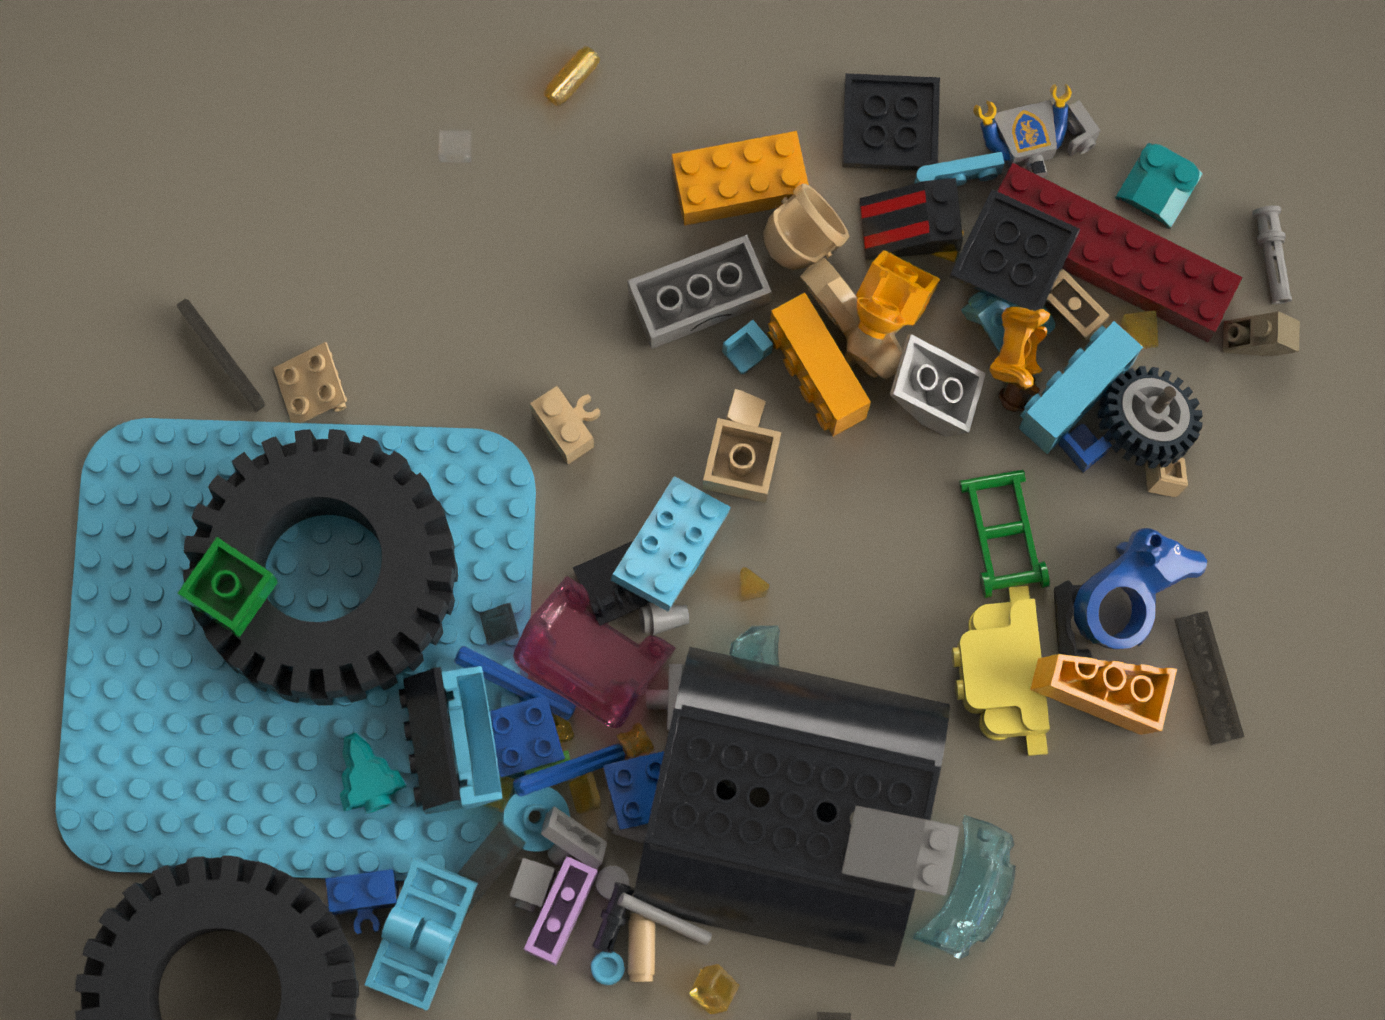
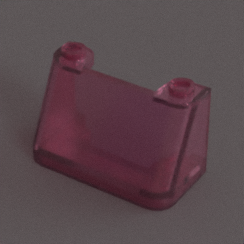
[513,576,676,729]

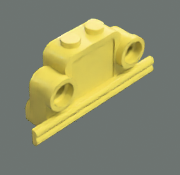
[952,586,1050,756]

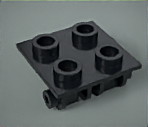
[573,541,651,626]

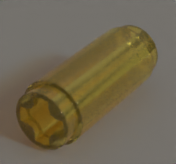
[543,46,600,106]

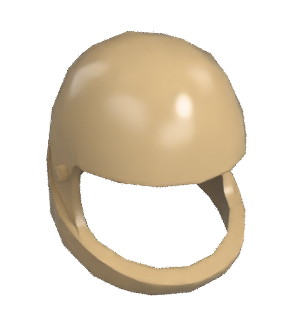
[763,184,850,270]

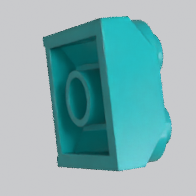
[1115,143,1203,229]

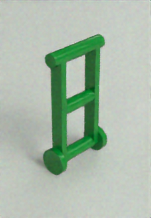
[959,469,1050,598]

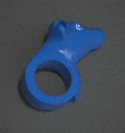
[1073,528,1207,649]

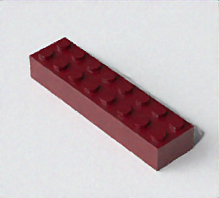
[998,163,1243,342]

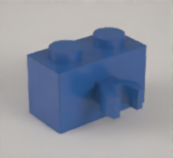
[326,869,399,935]

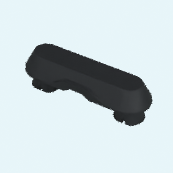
[1054,580,1092,658]

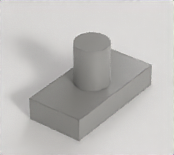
[646,664,684,730]
[541,806,607,869]

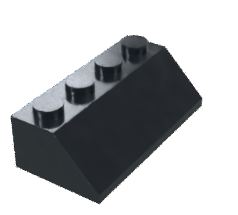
[399,667,463,815]

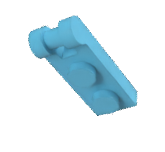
[914,152,1005,186]

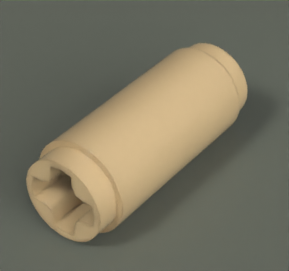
[628,913,655,982]

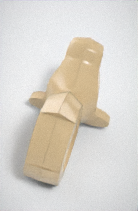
[800,258,904,379]

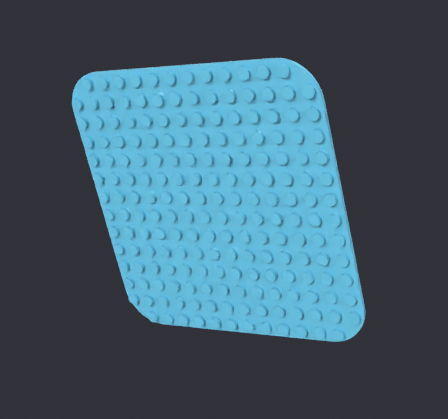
[56,418,536,881]

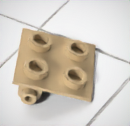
[273,342,348,423]

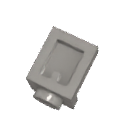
[1067,100,1100,156]

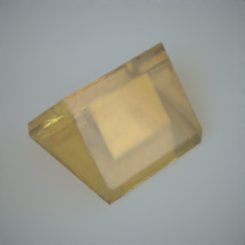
[740,567,770,602]

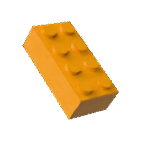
[671,131,809,226]
[767,292,871,437]

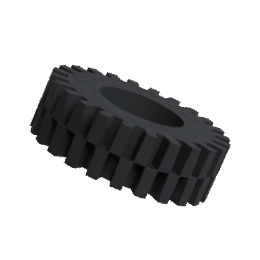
[183,429,458,706]
[75,855,359,1020]

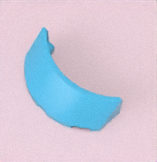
[442,666,503,809]

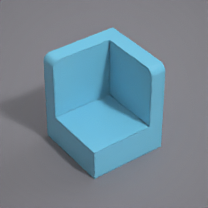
[722,320,773,374]

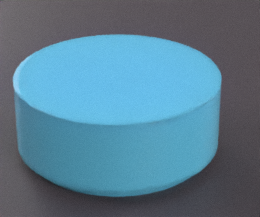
[591,951,625,985]

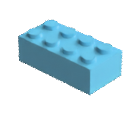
[1019,321,1143,454]

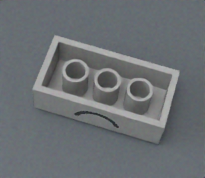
[627,235,772,349]

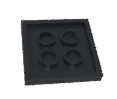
[842,73,940,170]
[950,189,1080,311]

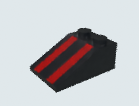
[859,178,963,260]

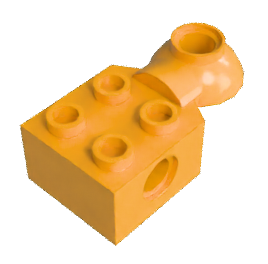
[856,250,941,340]

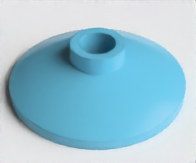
[503,787,570,852]

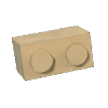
[1047,269,1109,339]

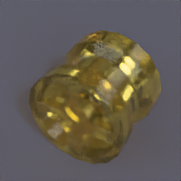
[616,721,655,759]

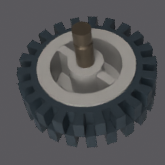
[1098,366,1203,468]

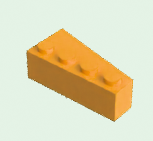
[1030,654,1177,735]

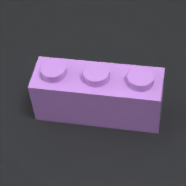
[524,856,598,966]

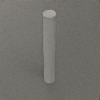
[618,893,712,945]

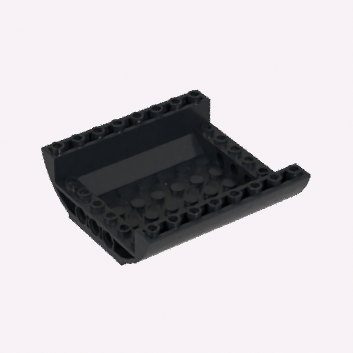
[634,647,950,967]

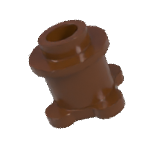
[998,376,1040,412]

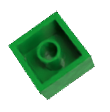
[178,537,278,637]

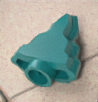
[339,732,406,814]

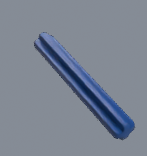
[454,646,576,720]
[513,743,626,797]

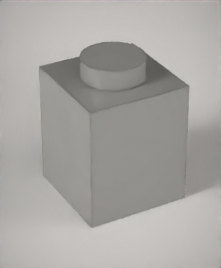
[510,858,556,913]

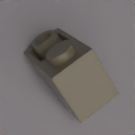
[1223,311,1300,356]

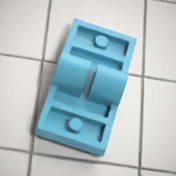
[611,476,731,612]
[365,858,478,1011]

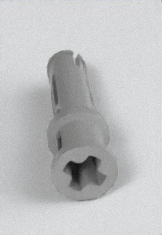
[1252,205,1292,304]

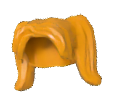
[989,306,1050,389]

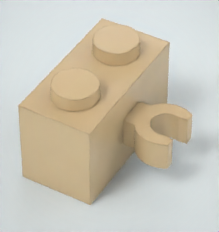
[530,386,600,465]

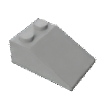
[890,334,986,436]
[842,806,960,895]

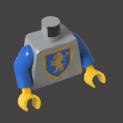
[973,83,1072,177]

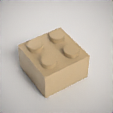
[703,418,781,503]

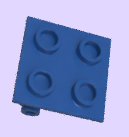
[490,695,565,778]
[603,751,664,830]

